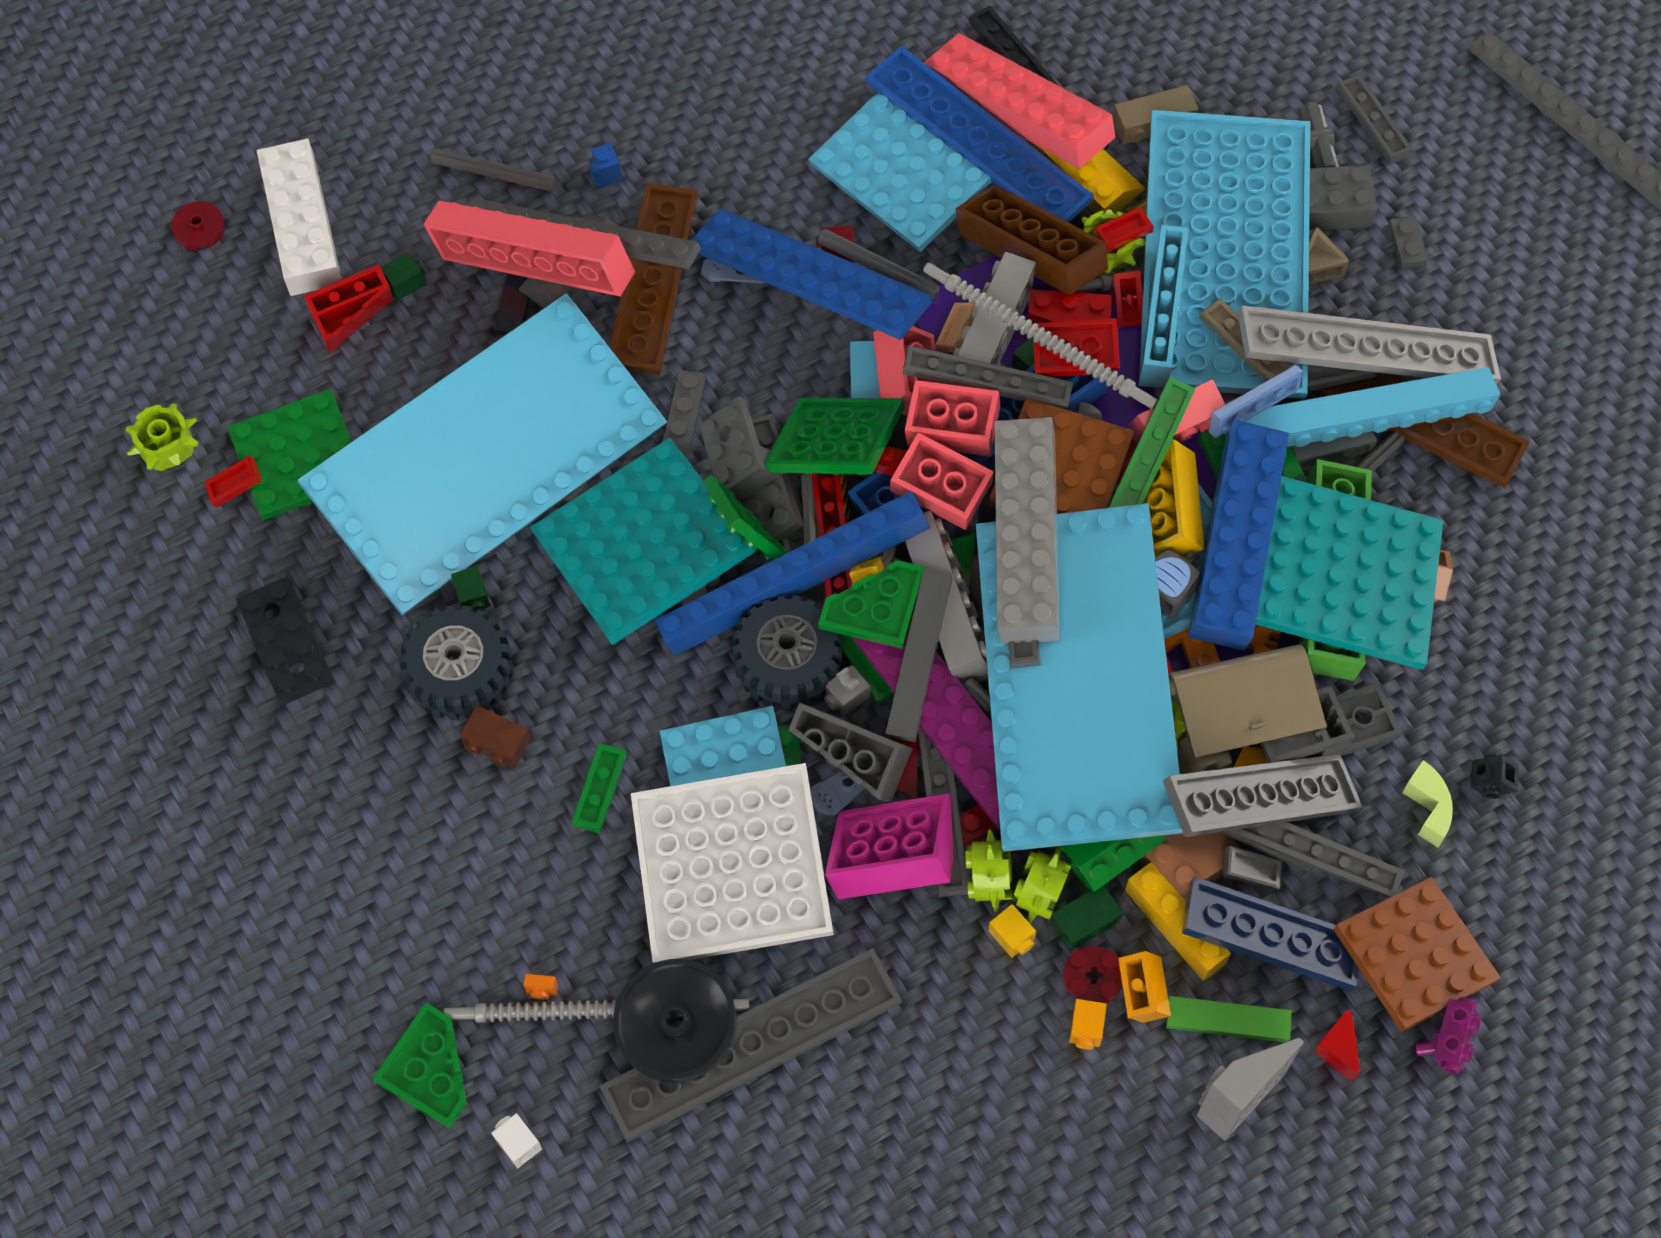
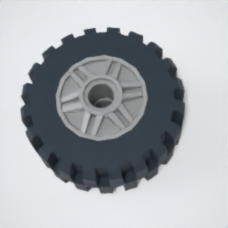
[399,605,514,720]

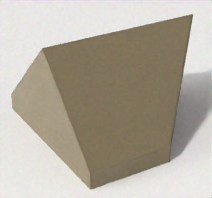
[1309,227,1349,285]

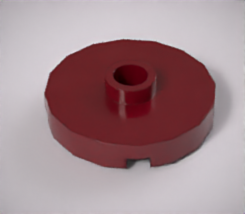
[171,201,225,250]

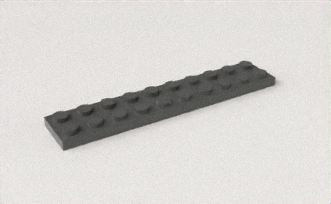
[600,948,902,1143]

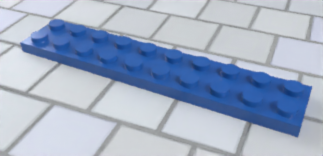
[865,46,1094,223]
[691,208,932,340]

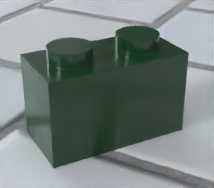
[1050,885,1123,952]

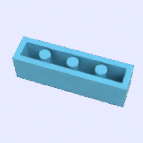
[850,341,891,439]

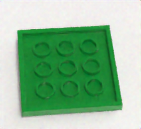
[227,389,352,521]
[764,398,905,475]

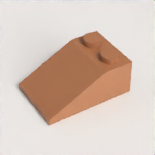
[1139,832,1241,902]

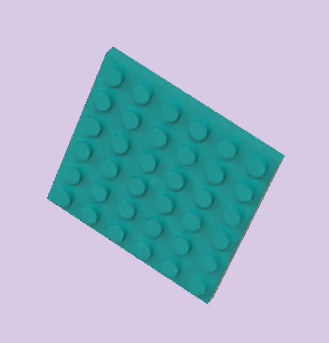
[530,438,756,645]
[1255,476,1443,670]

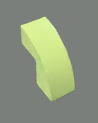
[1403,760,1453,848]

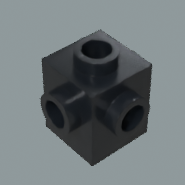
[1469,754,1519,799]

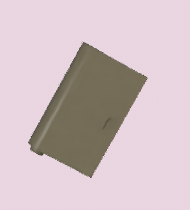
[1168,644,1327,758]

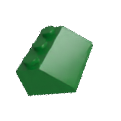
[1058,835,1166,892]

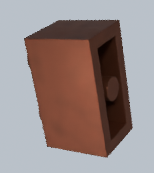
[460,706,531,768]

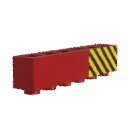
[812,473,853,597]

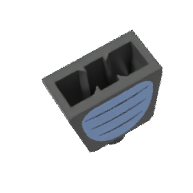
[1155,550,1201,620]

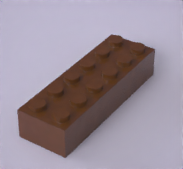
[956,184,1108,295]

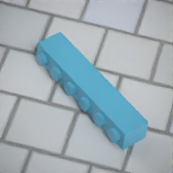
[1140,224,1189,385]

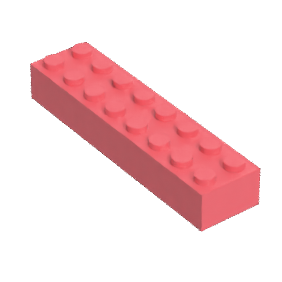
[924,33,1115,169]
[424,201,635,296]

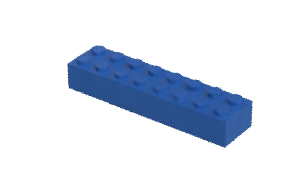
[1188,419,1289,651]

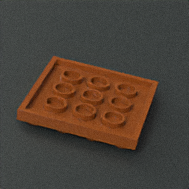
[990,399,1134,514]
[1333,877,1501,1033]

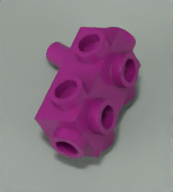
[1415,997,1481,1074]

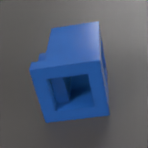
[589,143,622,189]

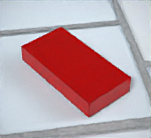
[1093,207,1154,253]
[204,456,262,508]

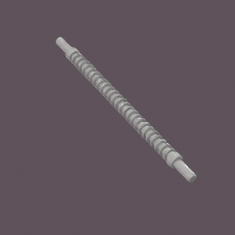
[923,263,1158,410]
[444,999,749,1023]

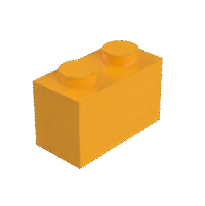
[1118,951,1171,1023]

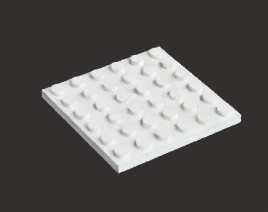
[631,763,834,963]

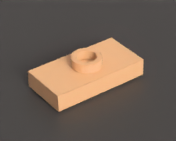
[935,302,975,353]

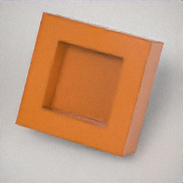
[523,974,559,1000]

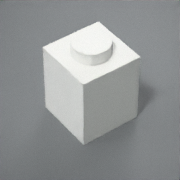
[492,1113,542,1169]

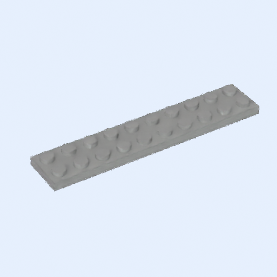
[1238,305,1501,385]

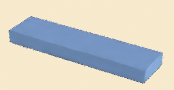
[1209,365,1303,438]

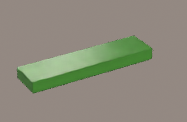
[1166,996,1292,1042]

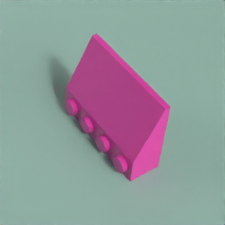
[825,793,954,899]

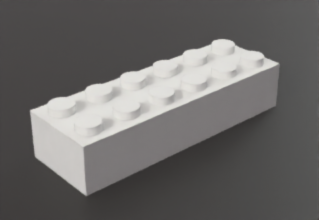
[257,138,342,296]

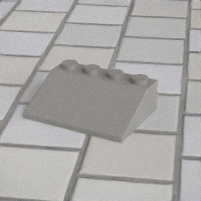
[1197,1038,1304,1141]

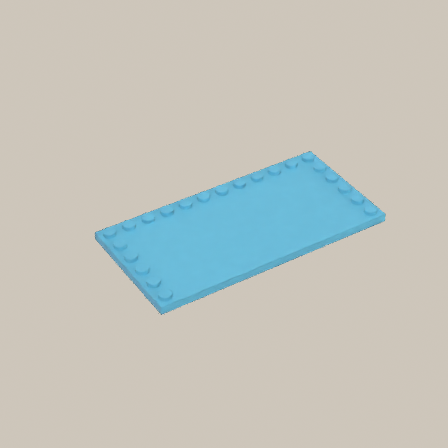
[1139,110,1310,399]
[298,293,667,616]
[976,503,1183,852]

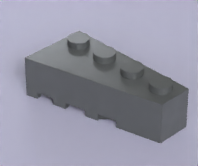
[789,703,913,803]

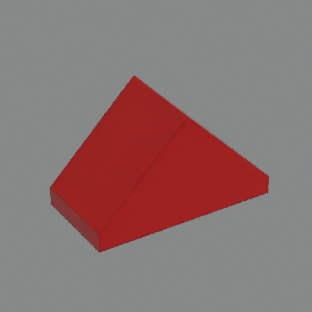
[1109,270,1143,328]
[1314,1011,1361,1080]

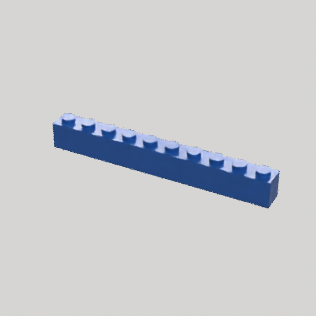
[655,491,930,656]

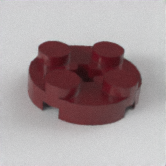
[1063,946,1123,1005]

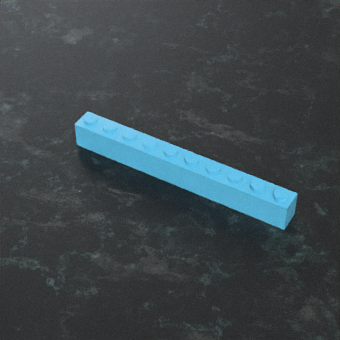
[1224,367,1500,447]

